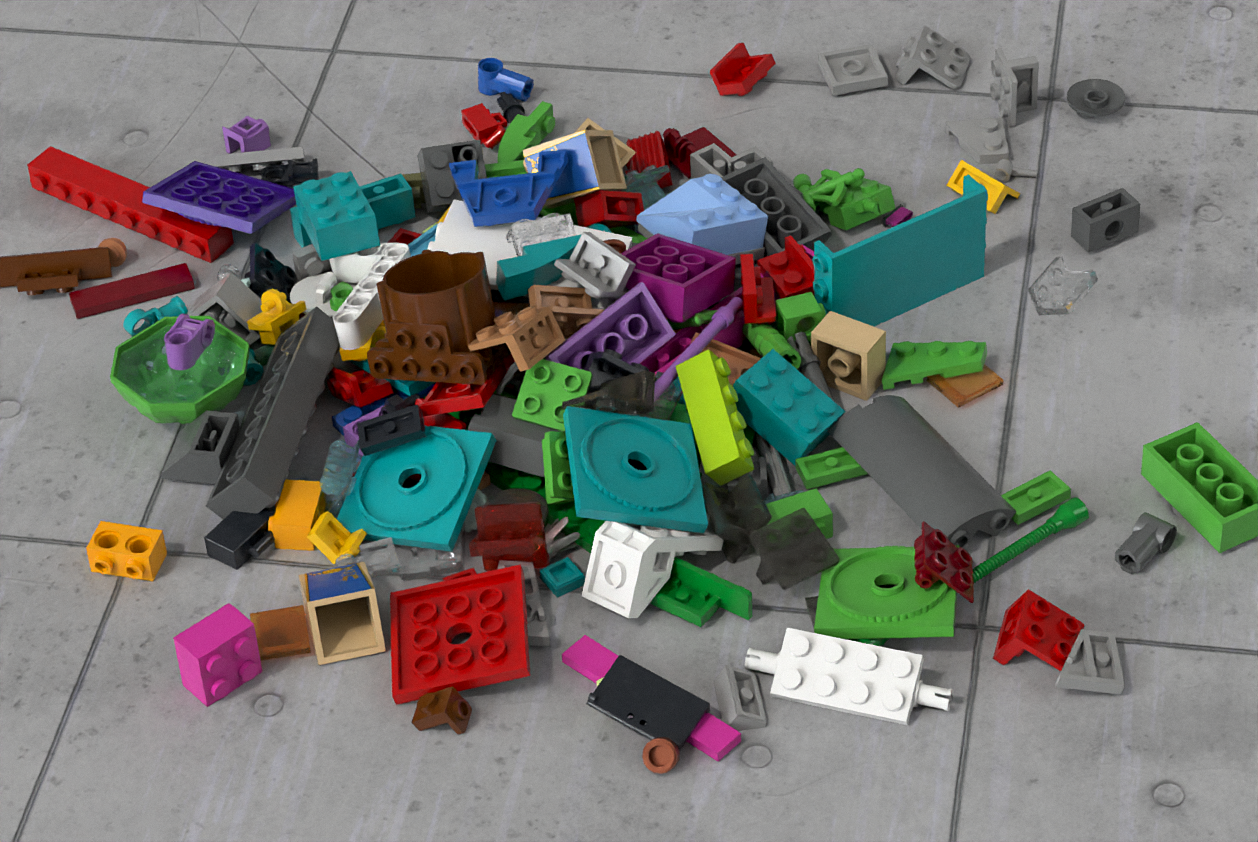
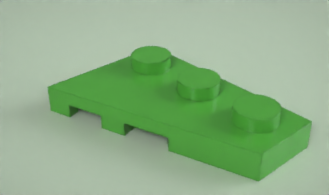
[882,341,987,390]

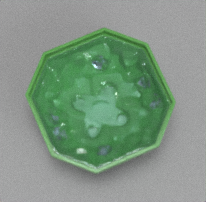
[110,315,250,424]

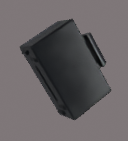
[204,508,275,570]

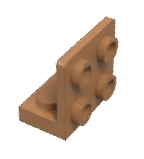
[468,306,565,371]

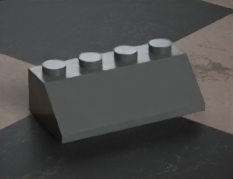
[721,157,832,257]

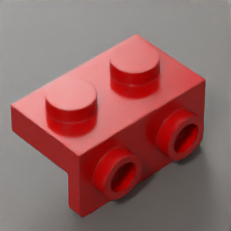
[710,43,776,96]

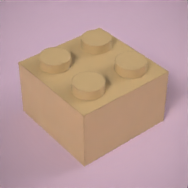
[811,311,886,401]

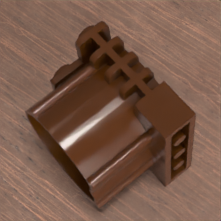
[367,249,529,385]

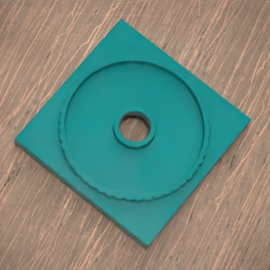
[563,406,708,533]
[337,425,496,552]

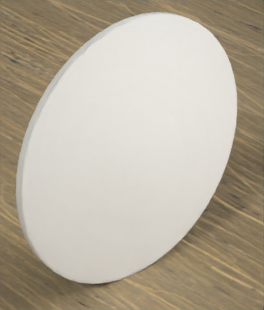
[290,272,358,317]

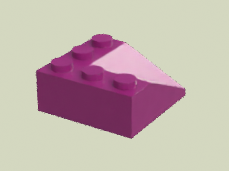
[621,233,736,323]

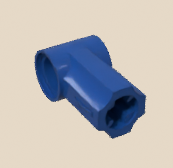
[478,58,534,102]

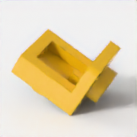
[307,511,367,564]

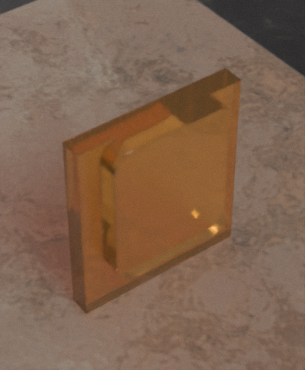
[927,364,1004,408]
[250,605,311,661]

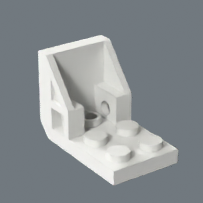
[582,521,724,618]

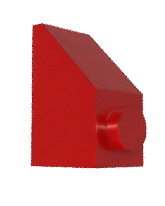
[574,190,644,228]

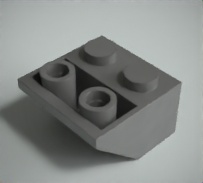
[417,140,487,213]
[161,410,240,484]

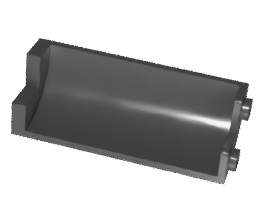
[828,395,1017,548]

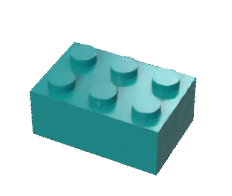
[293,171,380,261]
[733,349,845,465]

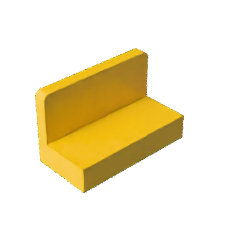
[946,160,1020,214]

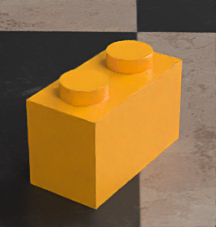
[268,479,327,551]

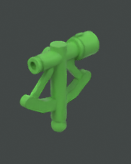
[793,168,865,212]

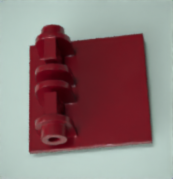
[663,127,737,179]
[914,521,974,603]

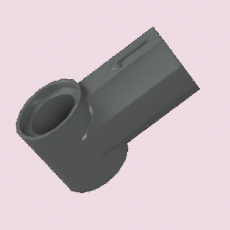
[1115,512,1177,574]

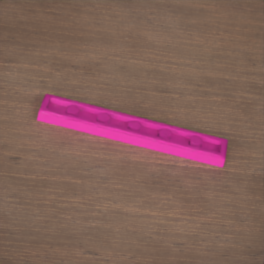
[562,635,741,761]

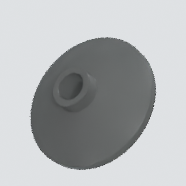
[1067,79,1125,116]

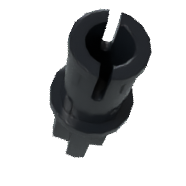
[497,92,525,123]

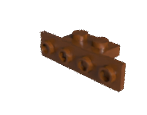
[0,247,112,295]

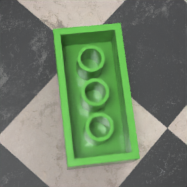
[1141,422,1258,553]

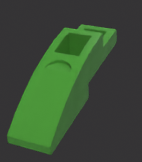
[497,101,555,163]

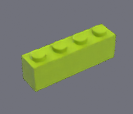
[675,349,754,486]

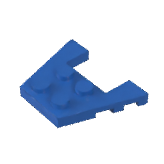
[449,149,569,227]

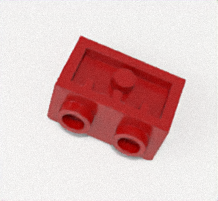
[757,236,815,299]
[740,254,776,324]
[327,367,393,407]

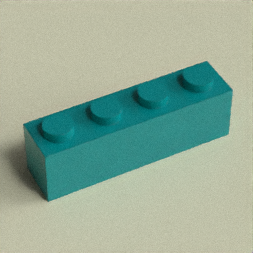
[290,173,416,248]

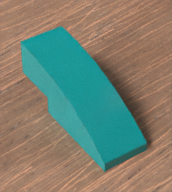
[496,234,582,301]

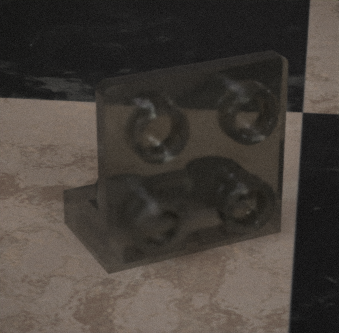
[562,370,655,416]

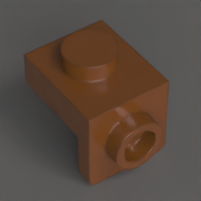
[411,686,472,735]

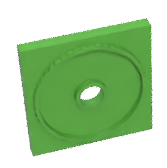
[814,545,960,639]

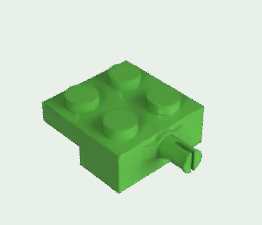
[819,178,896,230]

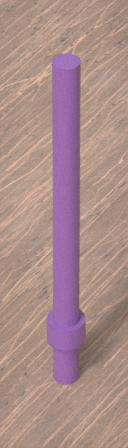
[641,297,743,407]

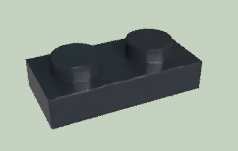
[357,404,426,456]

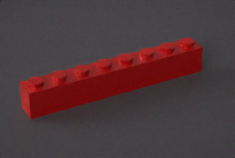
[27,146,234,263]

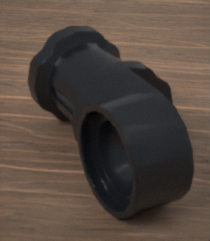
[261,158,319,187]

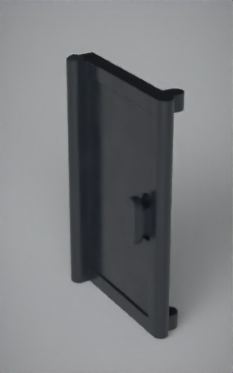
[586,655,710,752]

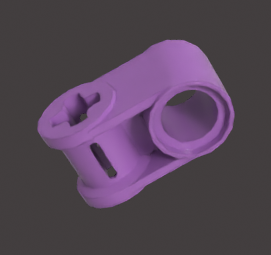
[164,314,215,370]

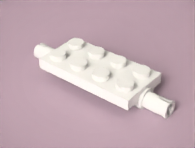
[745,628,953,725]

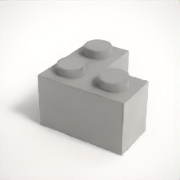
[690,143,773,179]
[187,272,262,345]

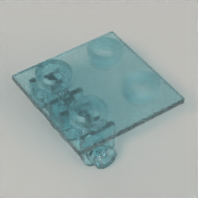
[320,440,362,516]

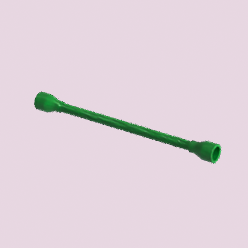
[850,497,1089,647]

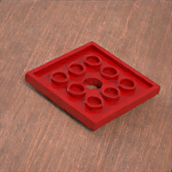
[390,564,530,705]

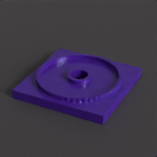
[142,161,296,234]

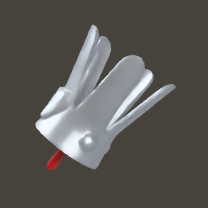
[532,517,580,562]

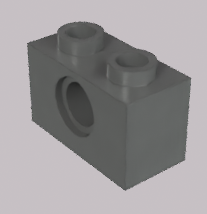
[1071,188,1141,253]

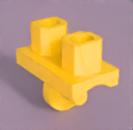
[247,289,307,345]

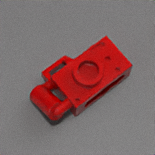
[461,103,507,149]

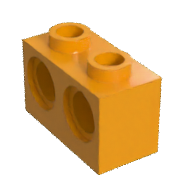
[86,521,167,581]

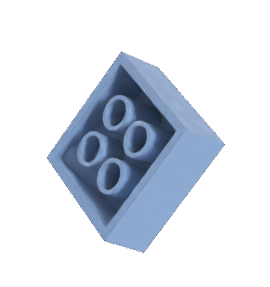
[636,174,768,255]

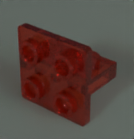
[469,502,549,571]

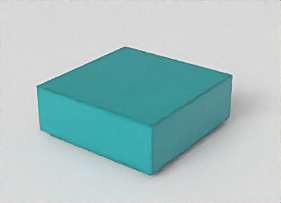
[539,557,585,598]

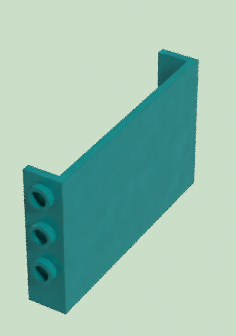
[812,174,988,326]

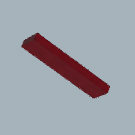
[69,263,195,319]

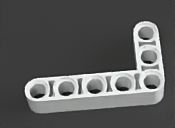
[329,243,411,350]

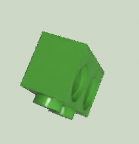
[776,292,826,346]

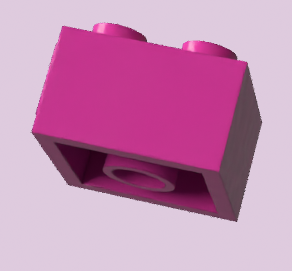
[173,603,262,707]

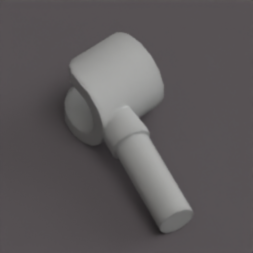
[994,159,1037,183]

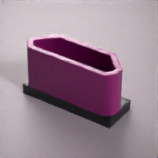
[883,204,913,228]

